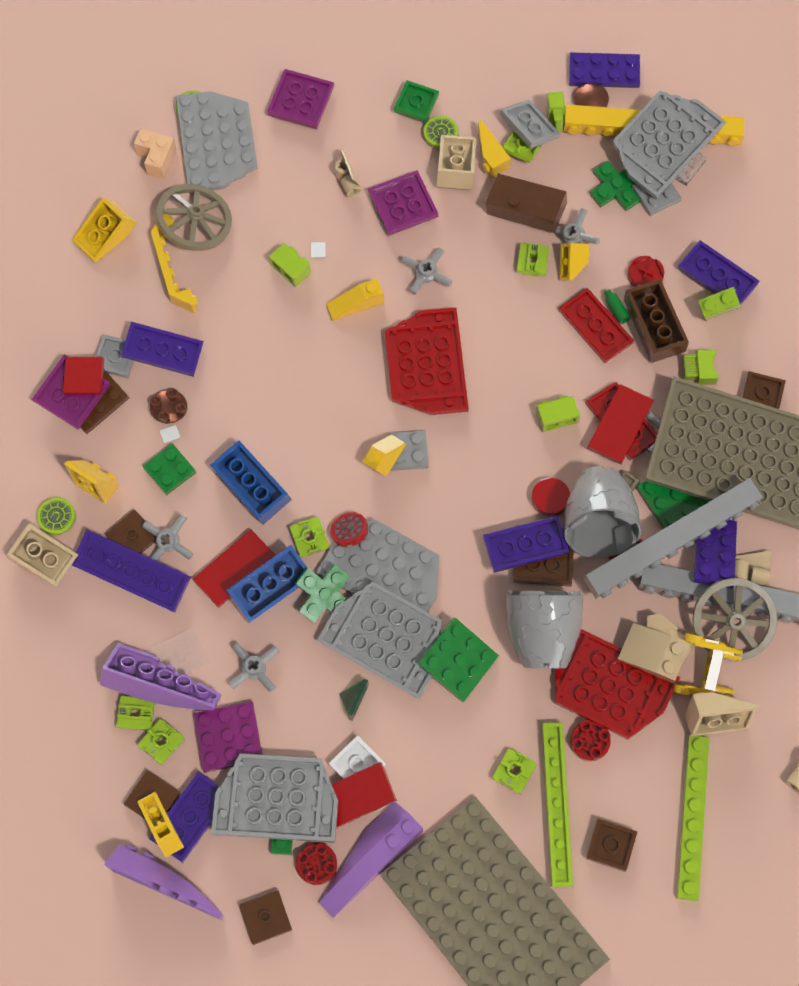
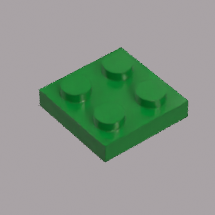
[394,80,439,123]
[143,443,196,496]

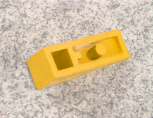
[478,120,511,178]
[326,278,384,321]
[137,792,184,857]

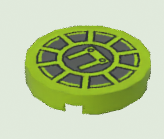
[424,116,459,149]
[37,497,76,536]

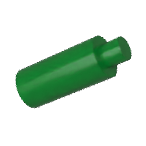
[604,289,631,325]

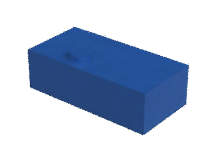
[210,440,292,525]
[225,545,307,623]

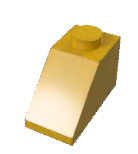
[559,243,590,281]
[362,435,406,476]

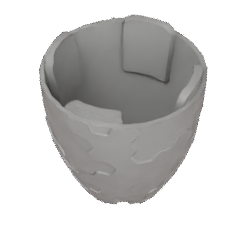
[564,466,641,557]
[506,591,583,668]

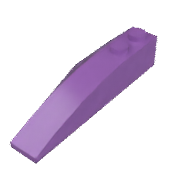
[100,643,221,710]
[319,802,423,918]
[104,844,224,920]

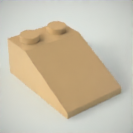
[437,135,476,190]
[7,523,78,587]
[618,623,690,683]
[685,692,758,737]

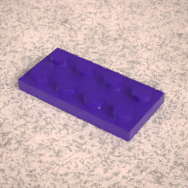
[569,52,640,88]
[678,240,760,310]
[121,321,204,377]
[483,516,569,573]
[693,520,737,589]
[149,772,220,863]

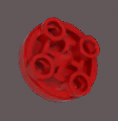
[532,478,570,516]
[570,720,611,762]
[296,843,337,885]

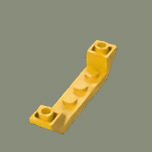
[151,214,199,313]

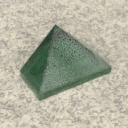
[339,679,369,721]

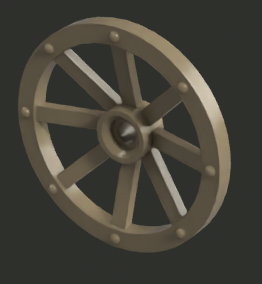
[156,184,232,251]
[692,578,777,661]

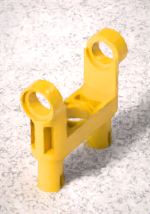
[673,633,743,698]

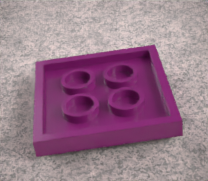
[267,69,334,129]
[368,170,439,236]
[31,354,111,430]
[194,701,262,773]

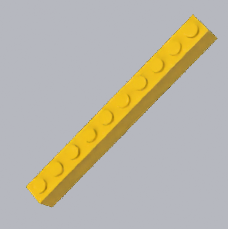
[564,105,744,146]

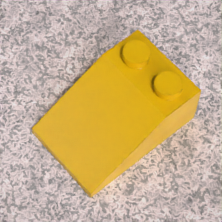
[72,197,137,263]
[64,460,119,504]

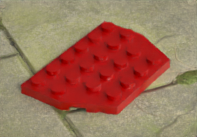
[385,307,469,415]
[555,629,681,740]

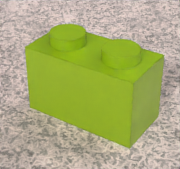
[269,242,311,288]
[698,287,741,321]
[536,396,580,432]

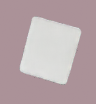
[311,242,326,258]
[160,425,180,443]

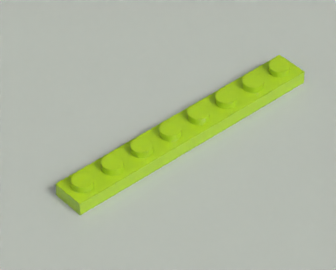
[542,722,573,888]
[677,735,710,902]

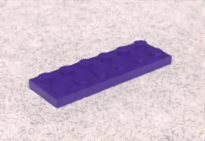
[72,530,191,612]

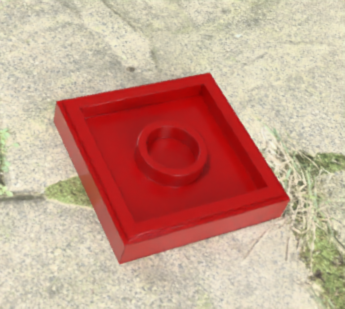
[63,357,104,395]

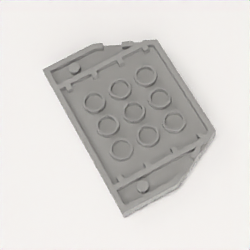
[176,91,258,194]
[613,91,726,199]
[316,518,439,612]
[317,582,442,699]
[211,754,338,843]

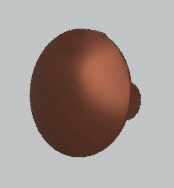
[574,83,609,107]
[150,388,188,424]

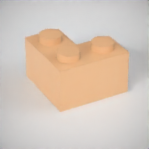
[134,129,177,179]

